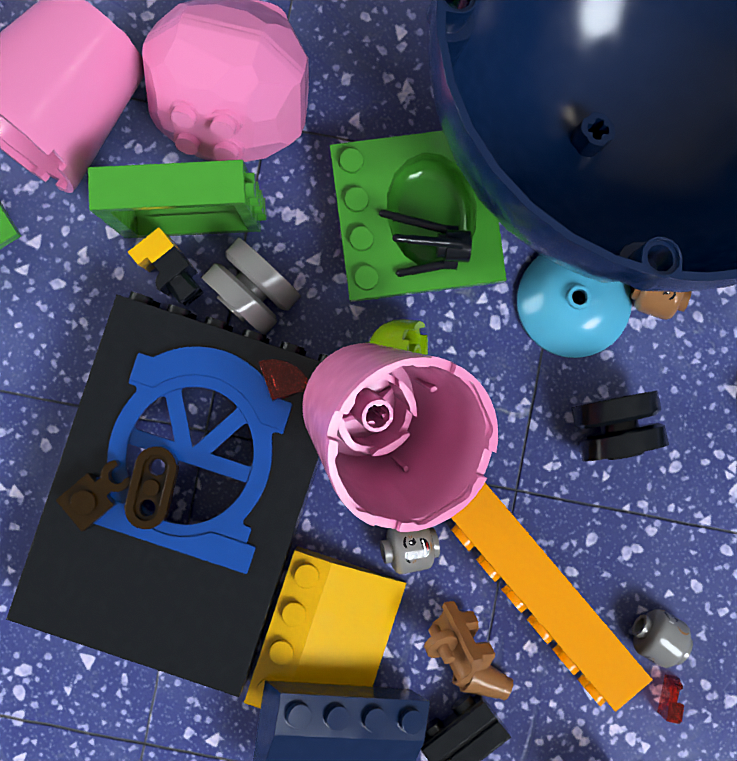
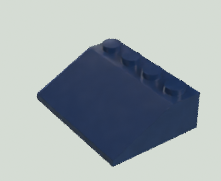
[253,680,430,761]

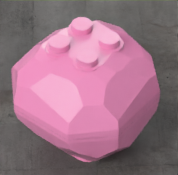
[142,0,309,162]

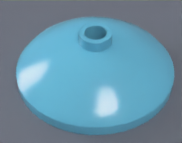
[517,255,632,358]

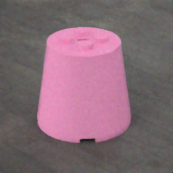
[0,0,144,193]
[303,343,498,532]

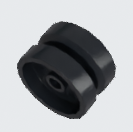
[571,390,669,462]

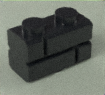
[421,694,511,761]

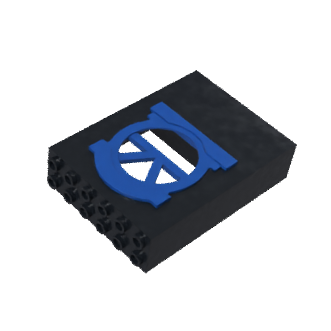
[6,291,328,697]

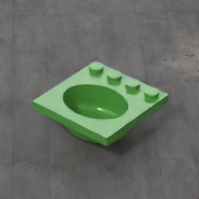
[330,130,507,302]

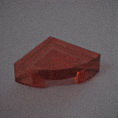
[259,359,308,402]
[657,674,684,724]

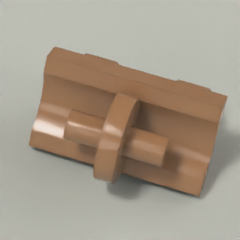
[424,601,495,684]

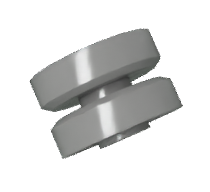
[201,237,301,335]

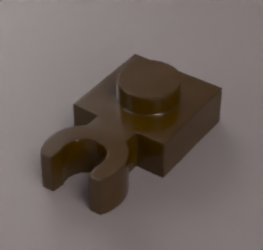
[56,460,132,532]

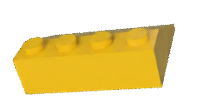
[244,546,406,709]

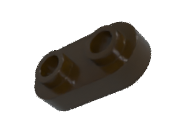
[125,446,179,529]

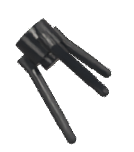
[379,209,472,277]

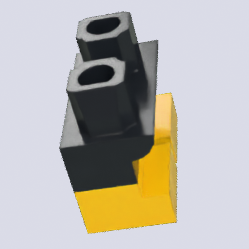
[128,227,204,307]

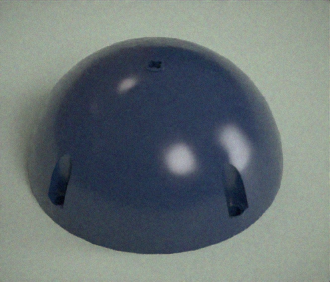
[426,0,737,292]

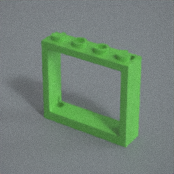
[88,160,267,238]

